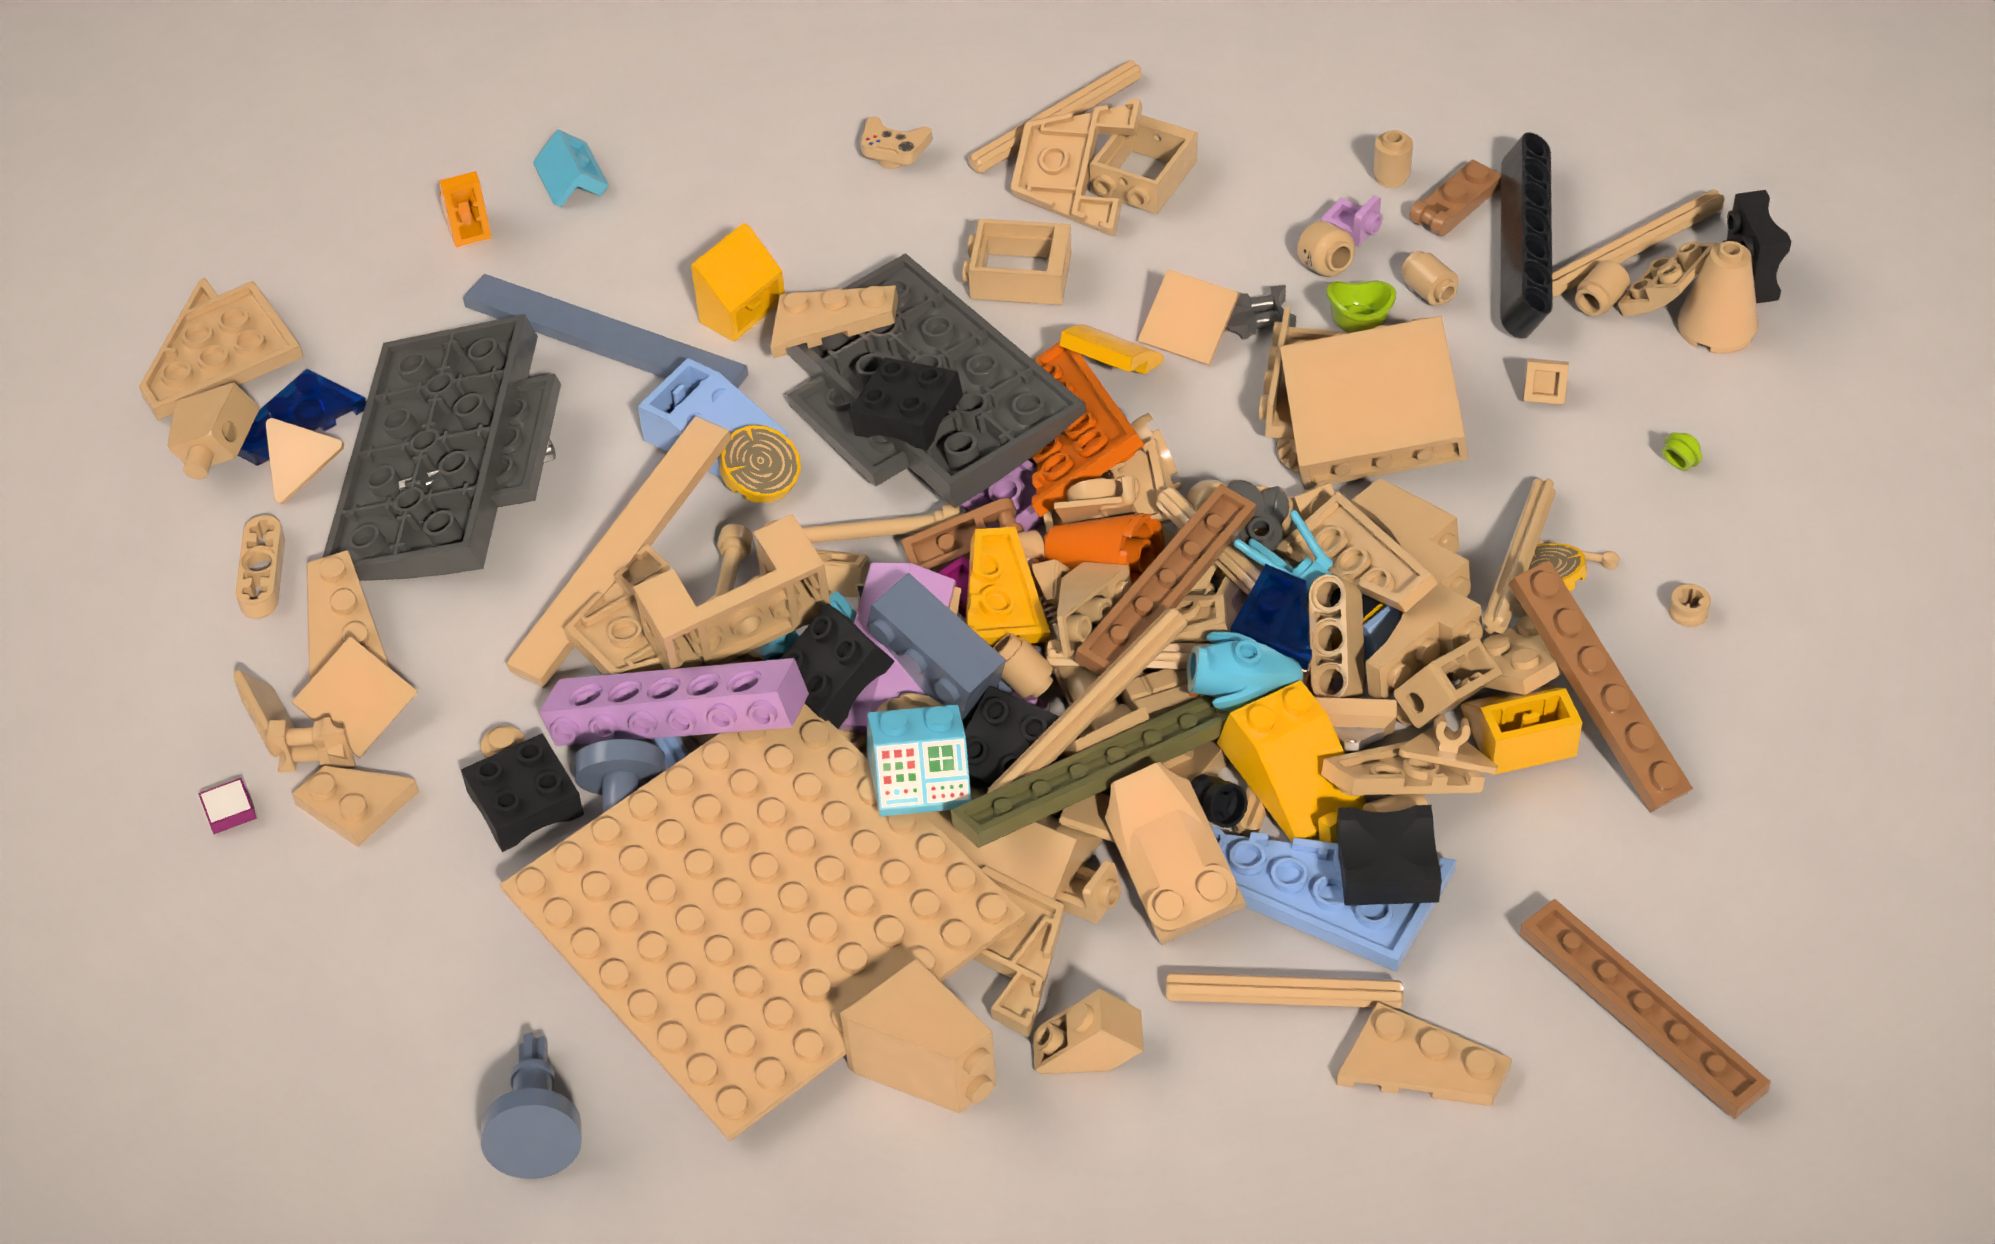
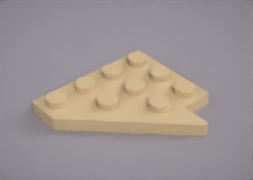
[139,278,303,420]

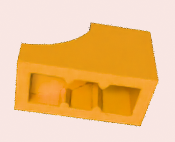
[439,171,492,248]

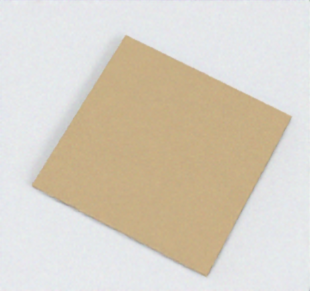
[499,703,1026,1142]

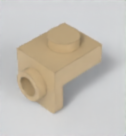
[1057,860,1121,924]

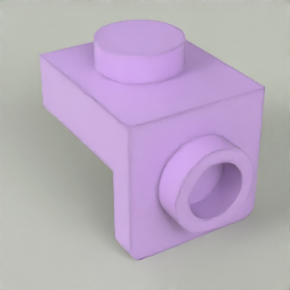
[1320,195,1383,247]

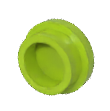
[1662,432,1703,471]

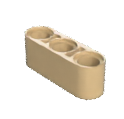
[1309,574,1365,699]

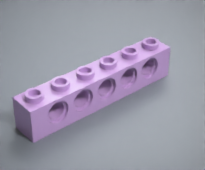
[539,658,809,746]

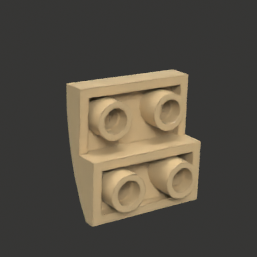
[1618,241,1717,316]

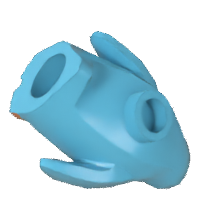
[1186,632,1303,711]

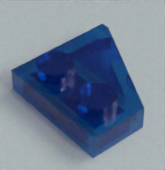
[1230,564,1312,671]

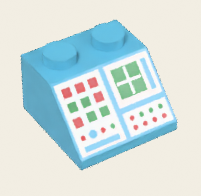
[867,705,971,817]

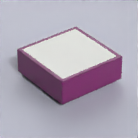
[198,778,257,835]

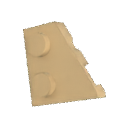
[292,766,419,847]

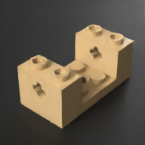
[633,514,830,670]

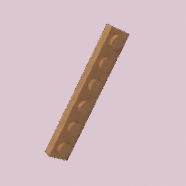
[1075,484,1257,676]
[1508,560,1693,813]
[1520,899,1771,1120]

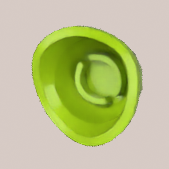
[1326,280,1396,333]

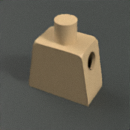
[167,382,260,479]
[1394,637,1503,728]

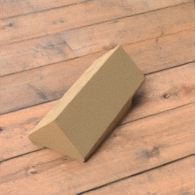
[923,782,1103,901]

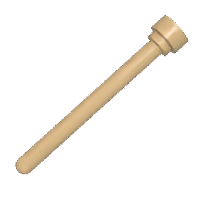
[802,504,961,543]
[715,524,753,595]

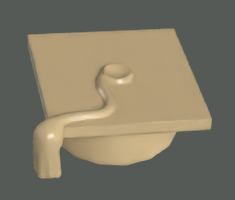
[1054,476,1138,524]

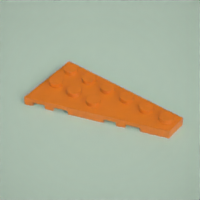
[1031,341,1144,517]

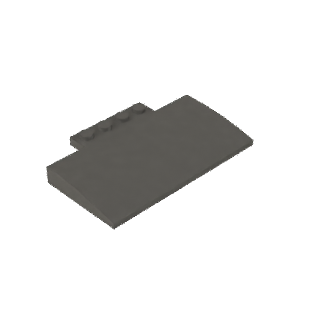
[786,253,1087,508]
[323,314,561,581]

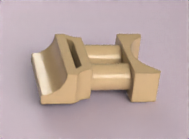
[266,717,356,772]

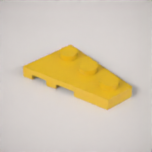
[966,527,1050,647]

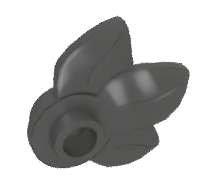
[1227,480,1289,551]

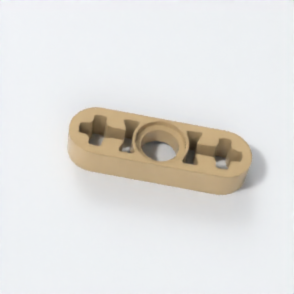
[236,515,285,618]

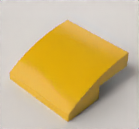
[1059,324,1164,375]

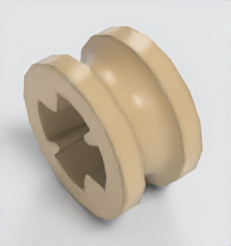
[1669,584,1711,627]

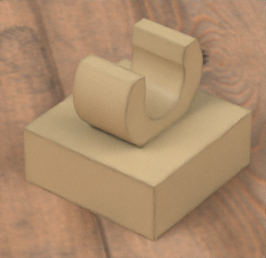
[1523,358,1569,405]

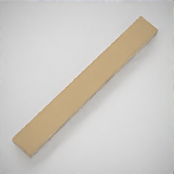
[506,416,732,687]

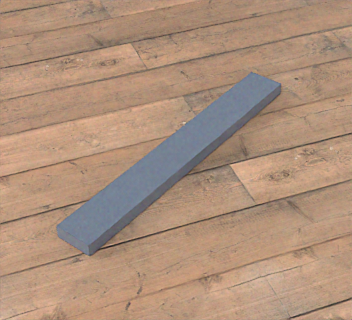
[463,274,748,388]

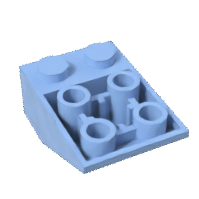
[638,358,789,478]

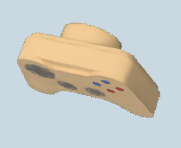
[861,117,932,169]

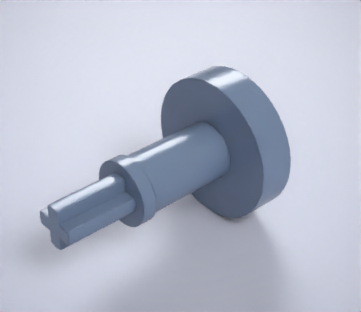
[575,739,666,813]
[481,1033,582,1179]

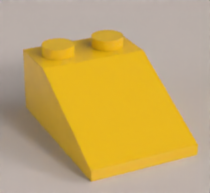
[1217,680,1367,843]

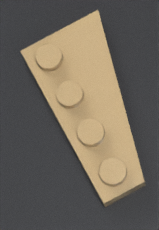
[1276,491,1439,613]
[307,550,390,682]

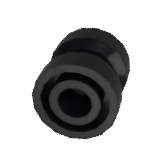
[1190,774,1248,828]

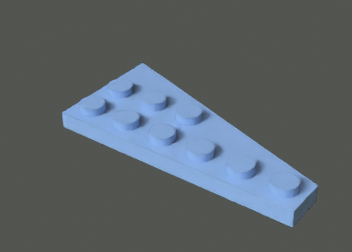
[1211,826,1456,972]

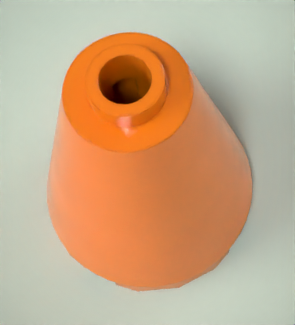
[1043,513,1165,584]

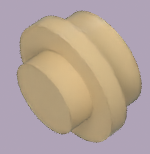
[481,726,525,758]

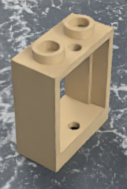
[1090,115,1198,214]
[963,219,1071,305]

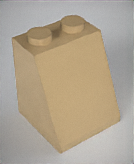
[841,959,996,1113]

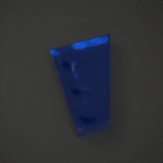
[237,369,367,466]

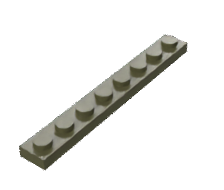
[951,695,1233,848]

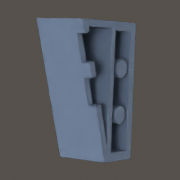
[867,573,1006,728]

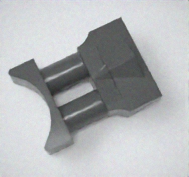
[1227,285,1296,340]

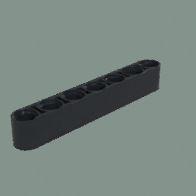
[1500,132,1553,339]

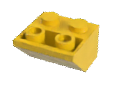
[691,223,785,342]
[1461,684,1582,775]

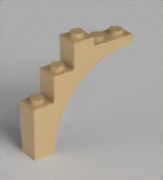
[1352,478,1483,699]

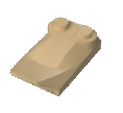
[1105,762,1247,945]

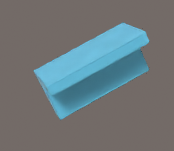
[534,129,609,207]

